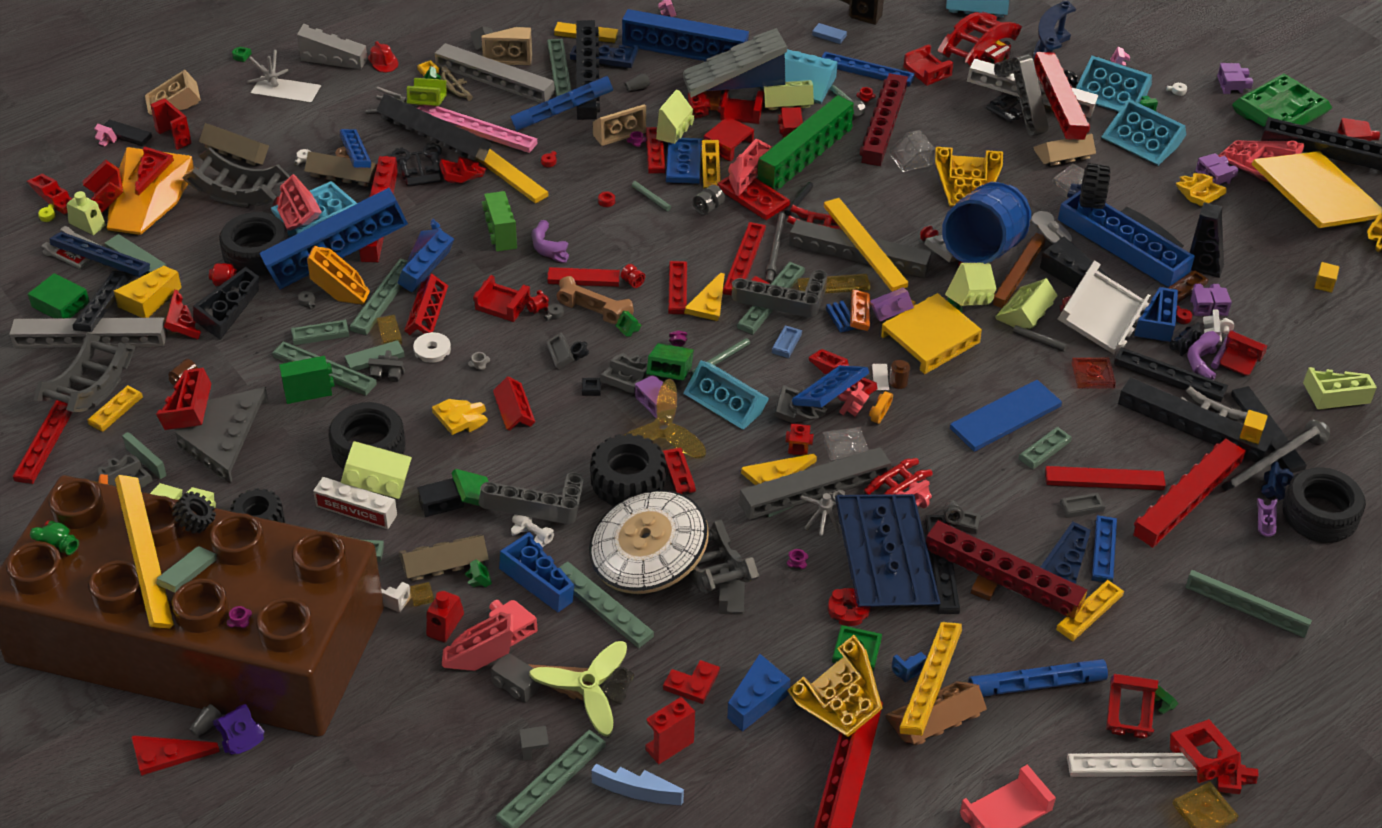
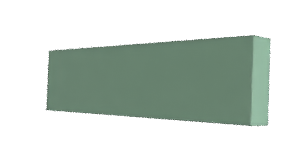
[105,234,166,274]

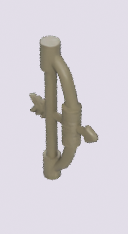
[441,66,473,101]

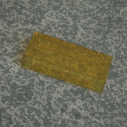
[377,314,402,344]

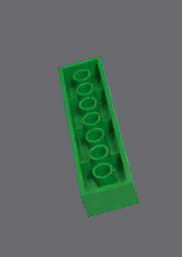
[757,95,854,191]

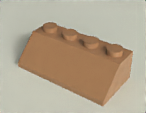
[885,681,987,745]

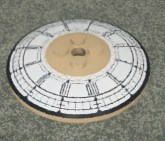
[589,490,709,594]

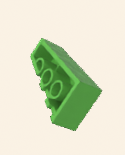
[482,191,517,251]

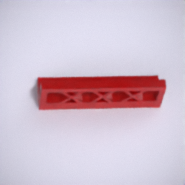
[404,273,448,335]

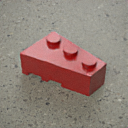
[156,368,211,430]

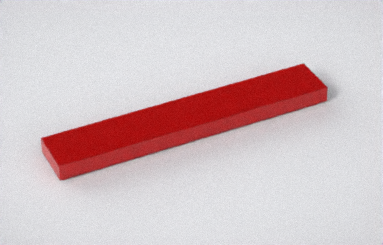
[723,222,766,296]
[13,400,73,484]
[1045,466,1166,490]

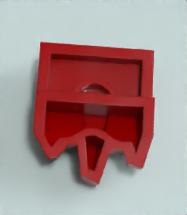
[439,157,486,183]

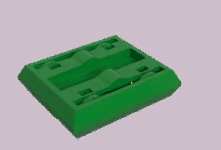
[1232,73,1332,127]

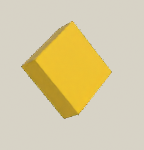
[417,60,439,76]

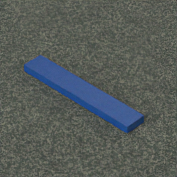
[821,52,915,87]
[340,129,371,168]

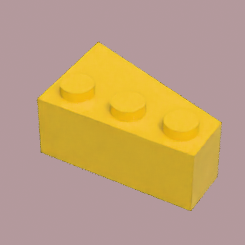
[114,266,182,318]

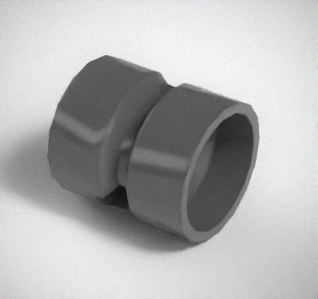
[692,184,725,215]

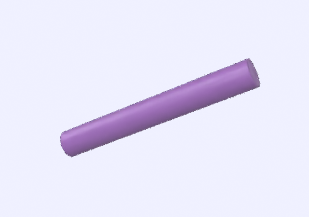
[1211,331,1235,369]

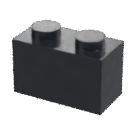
[417,478,464,517]

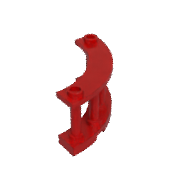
[937,12,1022,66]

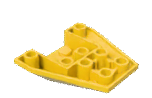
[935,147,1003,207]
[787,635,883,737]

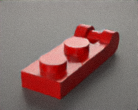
[663,447,696,494]

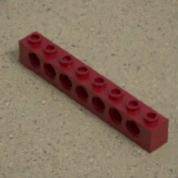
[859,73,908,166]
[926,520,1088,619]

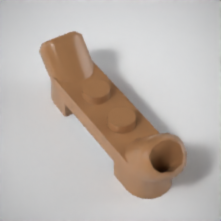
[556,276,634,324]

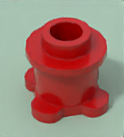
[526,290,549,314]

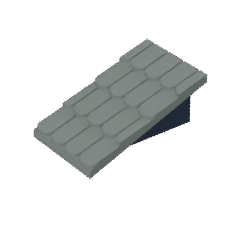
[683,28,787,97]

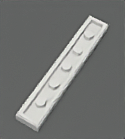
[1067,753,1197,777]

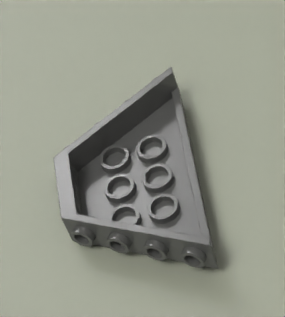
[175,386,268,483]

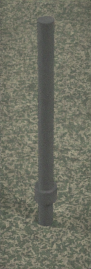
[765,213,785,284]

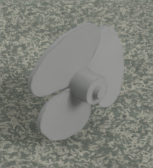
[1031,211,1072,244]

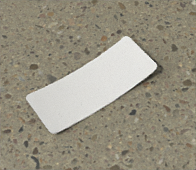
[872,364,889,390]

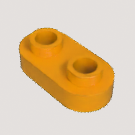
[869,391,893,424]

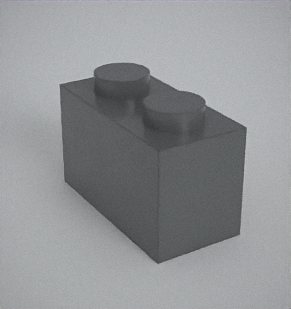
[491,653,542,703]

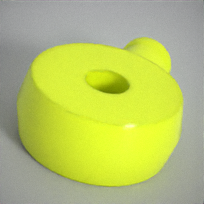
[38,204,55,222]

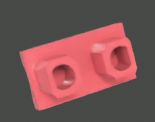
[837,382,869,417]
[896,480,932,508]

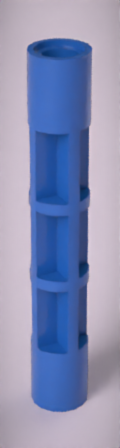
[510,76,613,131]
[968,659,1108,697]

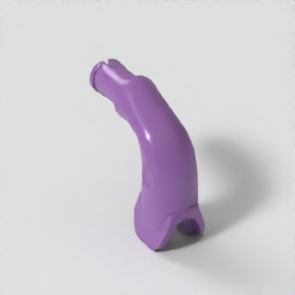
[531,220,569,263]
[1187,331,1220,380]
[1257,498,1278,537]

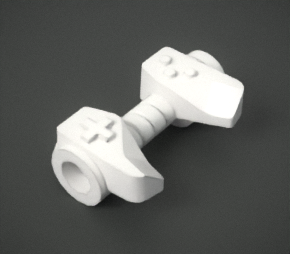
[511,514,554,547]

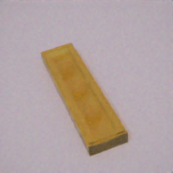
[797,274,870,293]

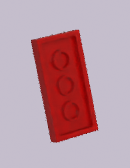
[717,176,790,220]

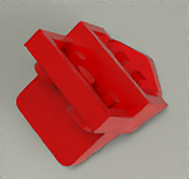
[1220,330,1267,376]

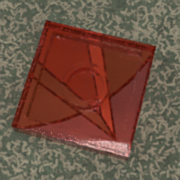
[1072,357,1116,388]

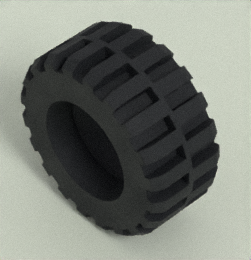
[590,433,666,506]

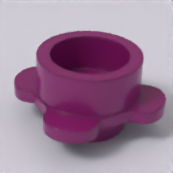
[627,131,646,147]
[669,330,687,346]
[787,549,808,569]
[227,606,252,628]

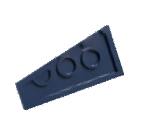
[570,45,639,68]
[1040,521,1091,584]

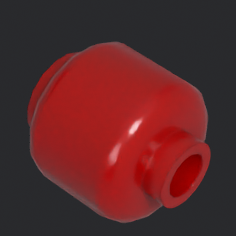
[209,263,237,287]

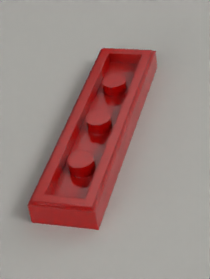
[646,127,665,174]
[668,261,687,314]
[547,267,620,287]

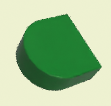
[232,47,252,62]

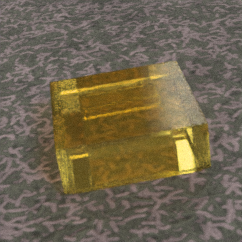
[409,582,434,607]

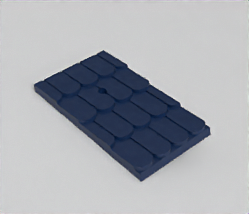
[835,494,940,608]

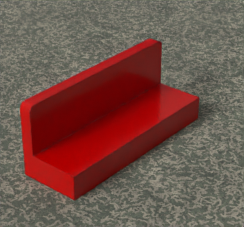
[493,376,535,431]

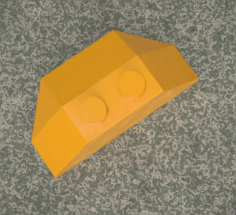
[307,246,370,305]

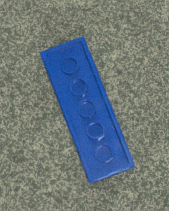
[950,380,1062,452]

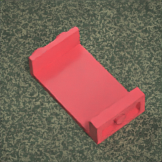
[960,764,1056,828]

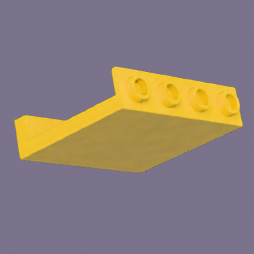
[881,293,982,374]

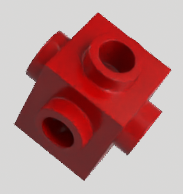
[688,92,711,118]
[785,424,814,455]

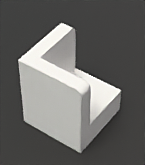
[381,582,411,613]

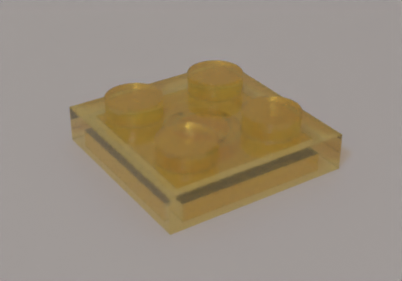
[1172,782,1239,828]

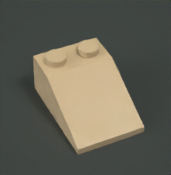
[482,27,532,65]
[145,70,201,115]

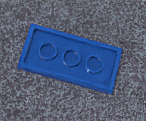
[666,138,702,183]
[792,365,869,407]

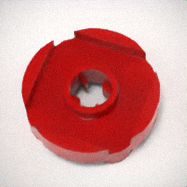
[828,588,870,626]

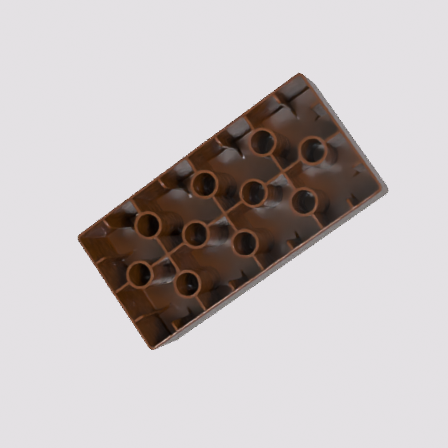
[0,475,384,736]

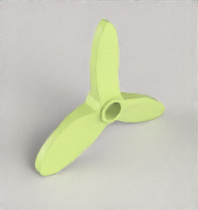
[529,641,627,737]

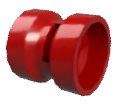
[621,264,645,288]

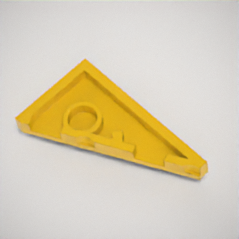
[684,273,725,321]
[741,454,817,485]

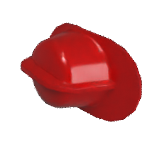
[368,41,399,73]

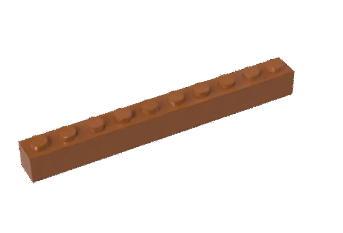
[993,233,1046,308]

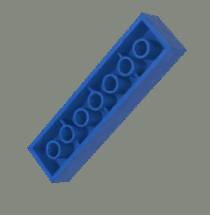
[622,9,749,61]
[260,188,408,289]
[1058,190,1195,287]

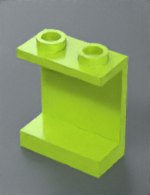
[407,78,446,106]

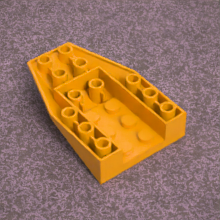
[107,147,194,235]

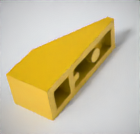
[701,140,720,189]

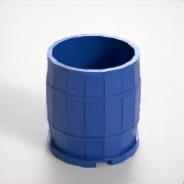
[942,182,1031,264]

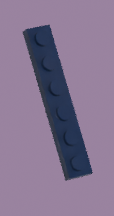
[49,232,150,277]

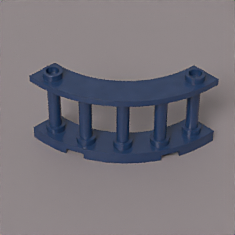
[1033,0,1076,61]

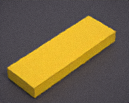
[87,385,143,432]

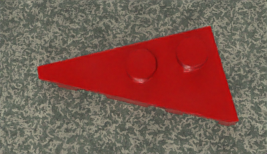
[135,147,174,195]
[164,289,201,339]
[132,736,220,776]

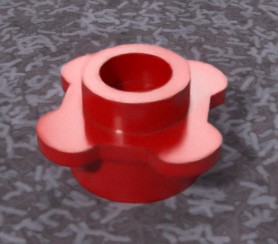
[856,87,876,102]

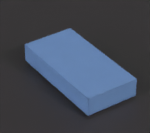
[812,23,847,44]
[772,325,802,358]

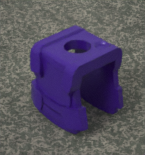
[213,704,265,755]

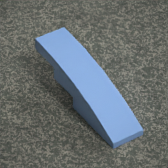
[591,764,684,805]

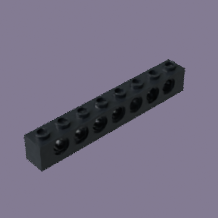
[576,20,600,120]

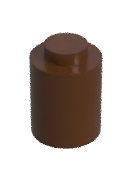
[168,359,198,386]
[889,360,910,389]

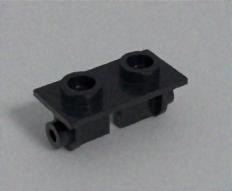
[1169,322,1202,356]

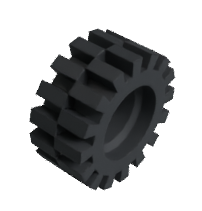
[172,491,216,533]

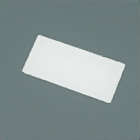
[251,76,321,102]

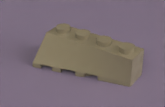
[199,123,269,166]
[304,151,377,187]
[399,534,489,581]

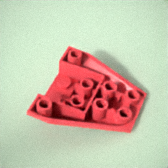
[1218,140,1304,182]

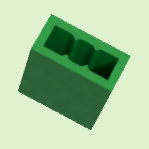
[28,273,90,319]
[646,343,694,380]
[279,356,335,404]

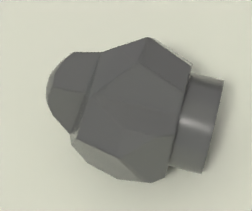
[850,100,866,121]
[1305,420,1330,444]

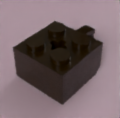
[840,0,884,25]

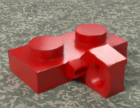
[1216,750,1258,794]

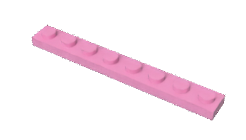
[417,105,538,153]

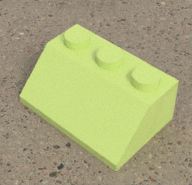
[763,80,814,110]
[656,90,694,144]
[945,263,996,306]
[995,278,1058,329]
[341,441,412,499]

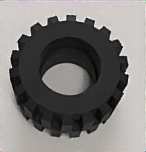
[1080,163,1111,209]
[230,488,285,523]

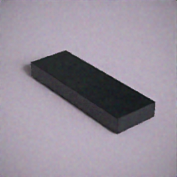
[103,119,152,146]

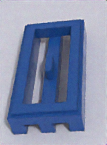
[826,301,857,332]

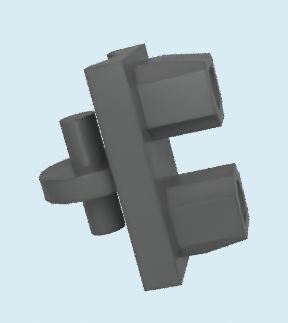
[368,350,405,381]

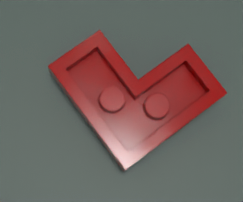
[663,660,720,704]

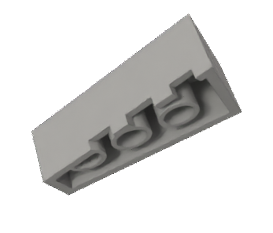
[297,24,367,70]

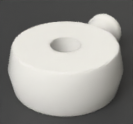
[1167,83,1187,96]
[294,149,311,165]

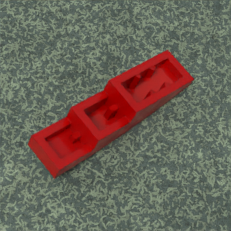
[27,174,73,214]
[809,349,878,395]

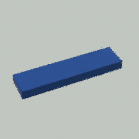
[1091,515,1117,582]

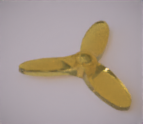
[624,379,706,458]

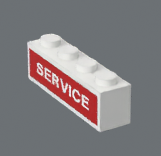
[313,477,397,529]

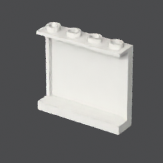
[1058,261,1150,354]

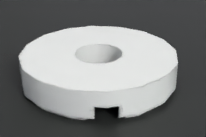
[413,332,451,363]

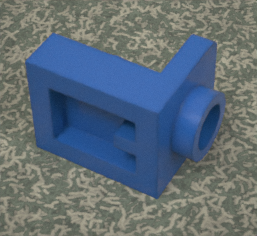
[892,652,927,683]

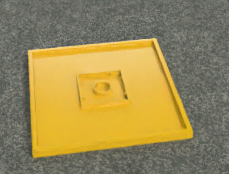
[1252,151,1382,228]

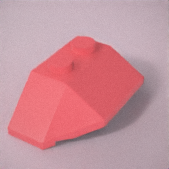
[728,139,772,196]
[278,174,322,231]
[442,612,514,671]

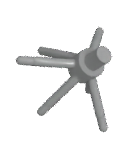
[247,50,288,87]
[800,493,840,536]

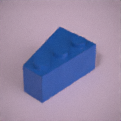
[1134,287,1178,342]
[727,654,791,731]

